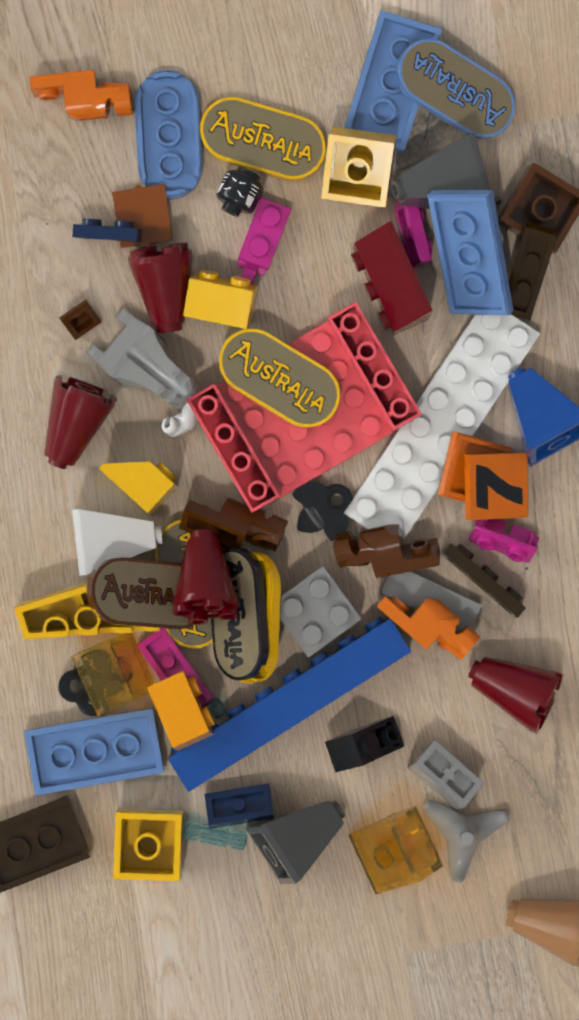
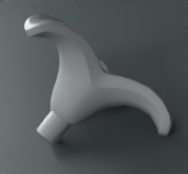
[423,800,510,883]

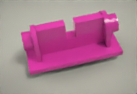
[468,519,539,563]

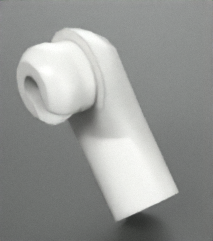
[161,396,197,437]

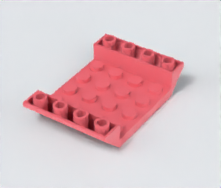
[187,302,422,513]

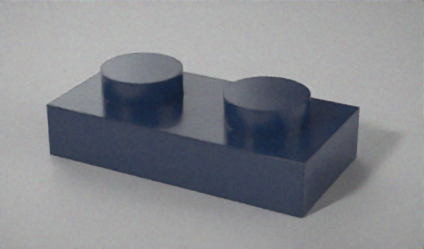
[72,218,142,242]
[204,784,274,829]

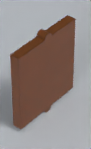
[112,184,173,248]

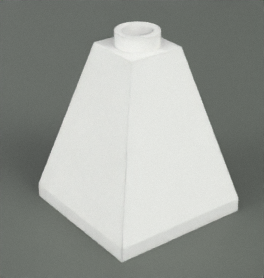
[72,509,163,577]

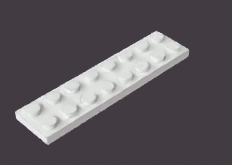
[344,314,540,539]

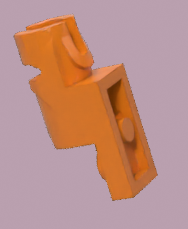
[29,69,133,121]
[376,596,480,660]

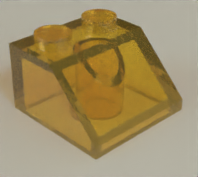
[71,633,155,716]
[348,806,444,894]

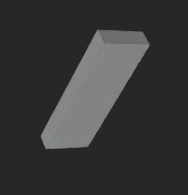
[380,571,482,631]

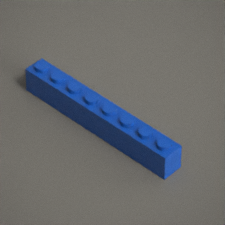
[168,616,411,792]

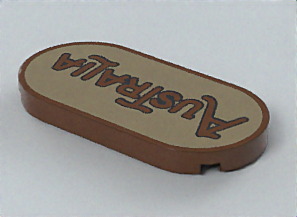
[87,558,194,629]

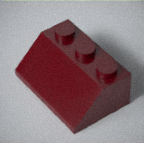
[351,221,433,336]

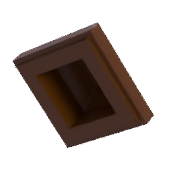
[59,299,101,340]

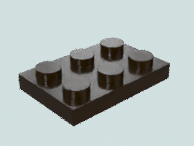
[0,795,91,893]

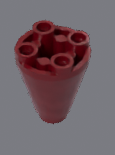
[128,242,192,333]
[172,529,239,625]

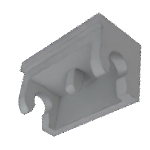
[407,740,484,810]

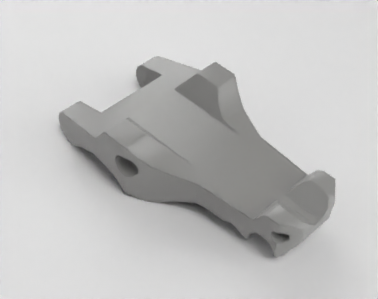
[87,309,198,410]

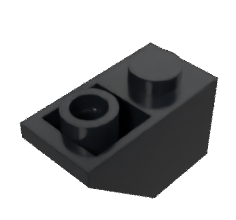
[325,716,404,772]

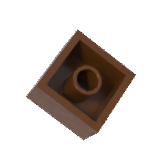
[498,163,579,255]

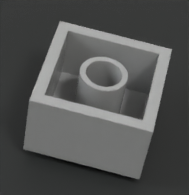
[280,566,361,658]

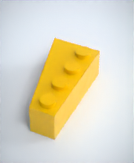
[14,581,161,639]

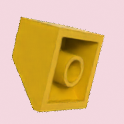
[98,461,178,516]

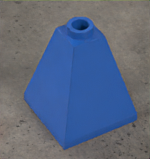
[508,367,579,467]

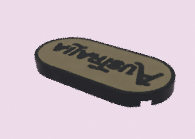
[211,548,269,680]

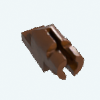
[179,497,289,552]
[333,524,440,578]

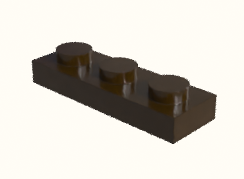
[509,221,559,320]
[441,543,526,618]

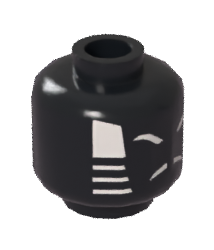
[216,166,264,217]

